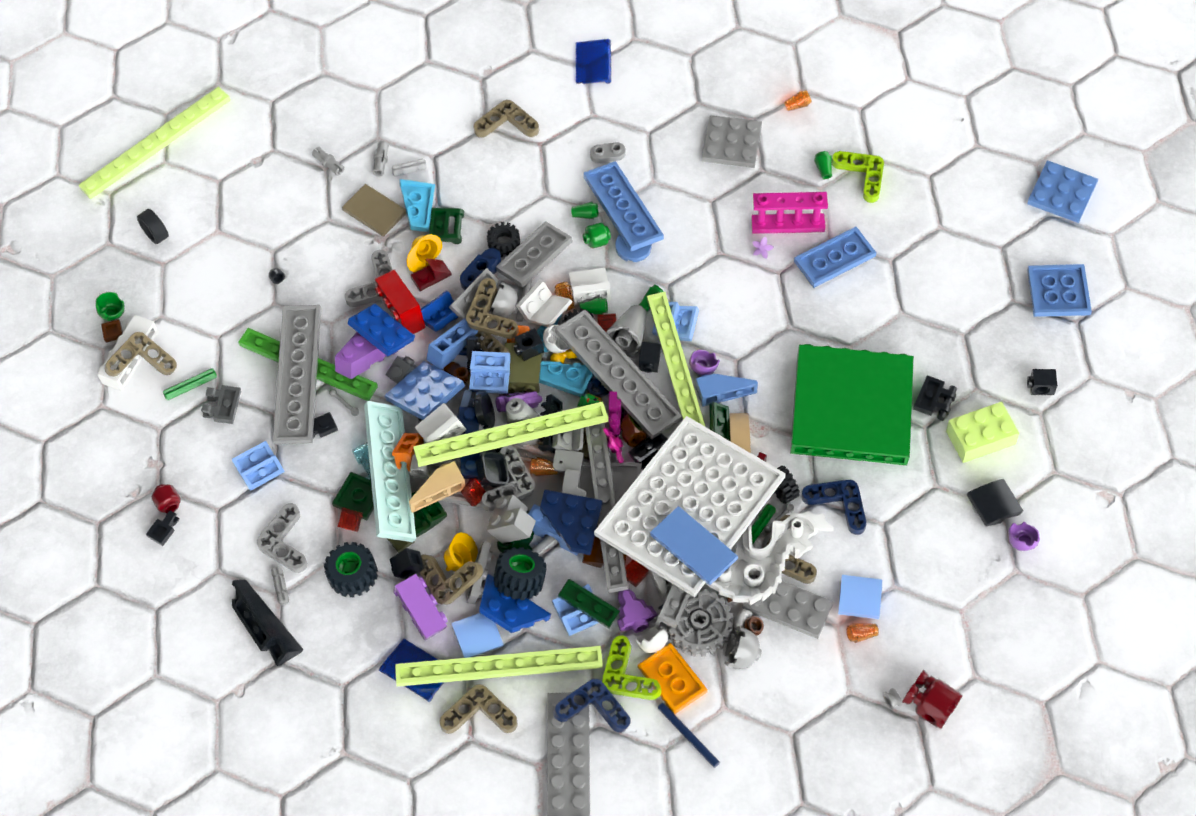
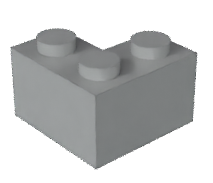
[486,495,536,544]

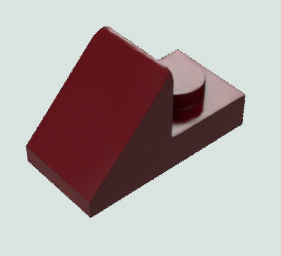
[411,258,452,291]

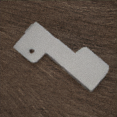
[553,449,586,497]

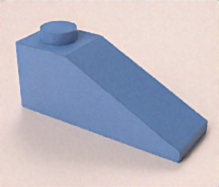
[426,317,478,369]
[696,374,758,407]

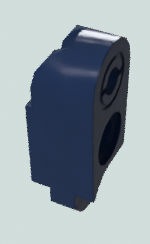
[460,248,501,290]

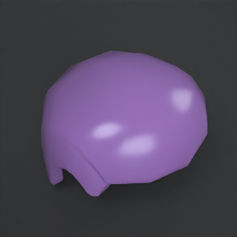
[689,349,720,376]
[1008,522,1040,551]

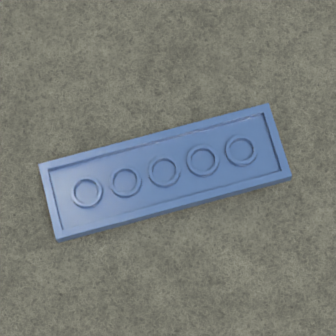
[584,161,664,251]

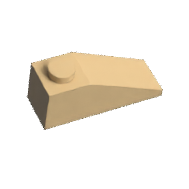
[409,461,466,513]

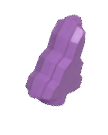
[495,391,542,412]
[617,588,657,633]

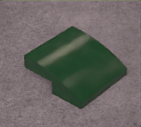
[411,490,447,538]

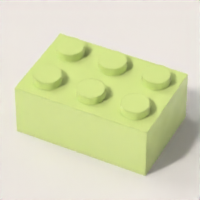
[946,402,1019,463]

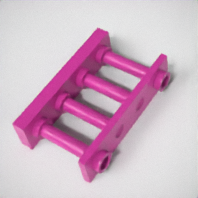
[751,192,828,234]

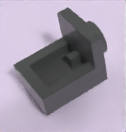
[386,356,417,384]

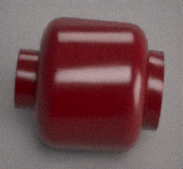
[151,484,181,513]

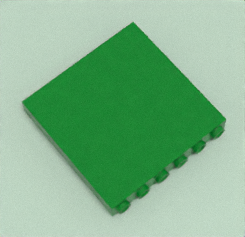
[790,344,914,466]

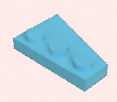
[399,179,435,232]
[539,361,594,397]

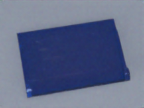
[576,39,611,84]
[379,639,444,702]

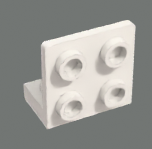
[569,268,611,305]
[516,280,572,327]
[415,403,467,443]

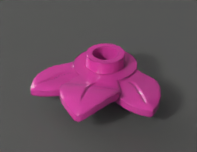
[603,428,624,463]

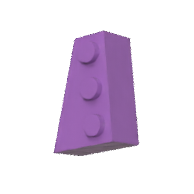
[335,332,398,379]
[393,574,448,641]

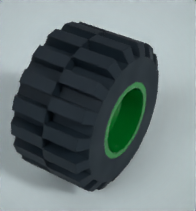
[324,542,378,597]
[493,547,547,600]

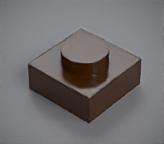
[101,319,123,343]

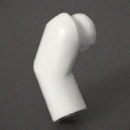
[733,609,752,633]

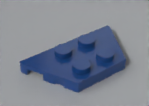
[479,574,551,633]

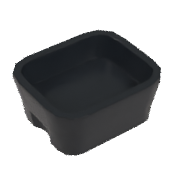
[476,451,509,488]

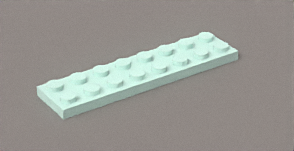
[364,401,416,542]

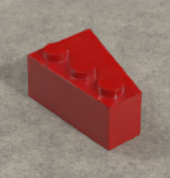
[375,270,426,334]

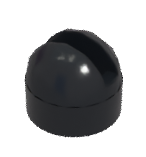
[269,268,285,284]

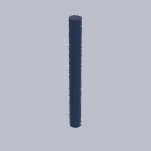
[658,703,720,768]

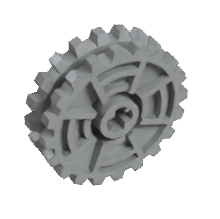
[667,589,733,657]

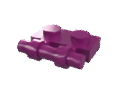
[609,391,622,437]

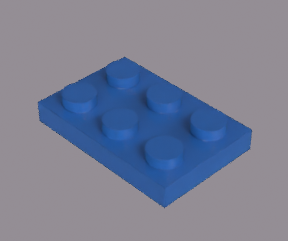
[348,304,415,357]

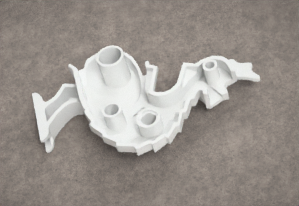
[649,511,834,605]

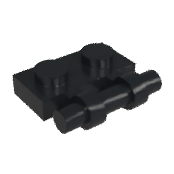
[913,375,957,421]

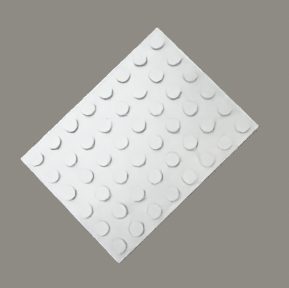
[594,416,785,597]

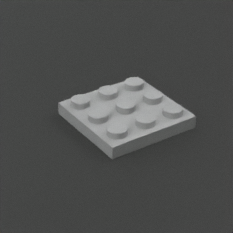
[702,115,762,168]

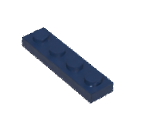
[458,407,480,479]

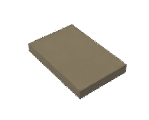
[342,184,407,237]

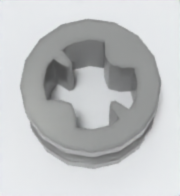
[883,688,902,710]

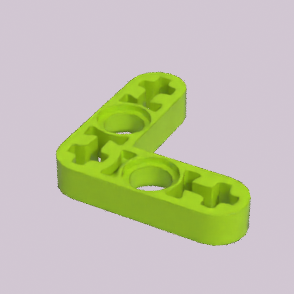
[832,151,884,203]
[602,635,662,700]

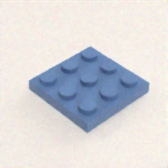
[1027,160,1099,223]
[1027,264,1092,317]
[385,361,465,420]

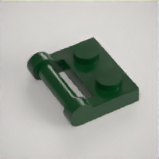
[429,208,465,244]

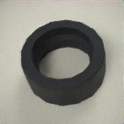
[137,209,169,244]

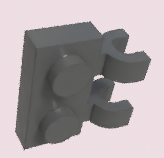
[201,385,241,424]

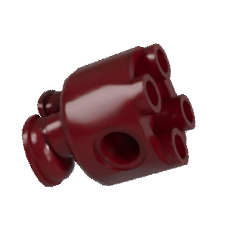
[902,670,963,729]

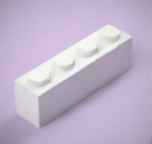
[97,315,158,391]

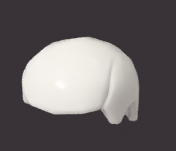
[543,324,570,353]
[635,626,668,653]

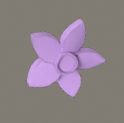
[753,237,774,259]

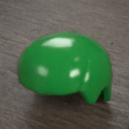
[95,292,125,321]

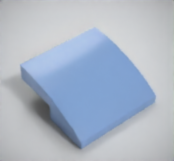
[652,302,699,341]
[469,351,510,394]
[232,441,285,491]
[838,575,882,619]
[552,584,598,636]
[451,613,504,658]

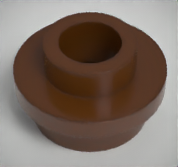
[744,616,764,636]

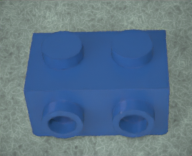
[421,291,458,332]

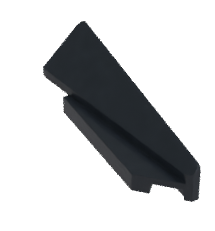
[232,580,303,666]

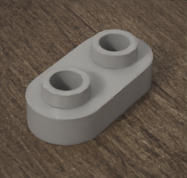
[590,142,626,163]

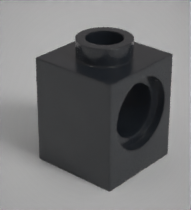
[513,328,544,361]
[639,342,661,373]
[1027,369,1058,395]
[390,548,425,579]

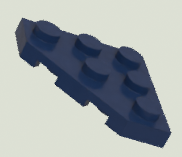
[540,490,603,555]

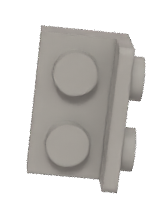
[552,411,584,451]

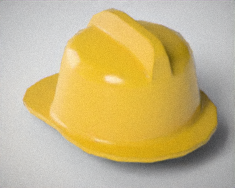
[406,234,442,273]
[443,532,478,572]

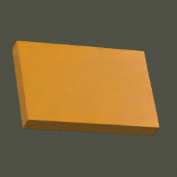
[638,643,707,714]

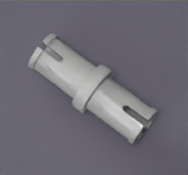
[373,141,389,176]
[312,147,345,175]

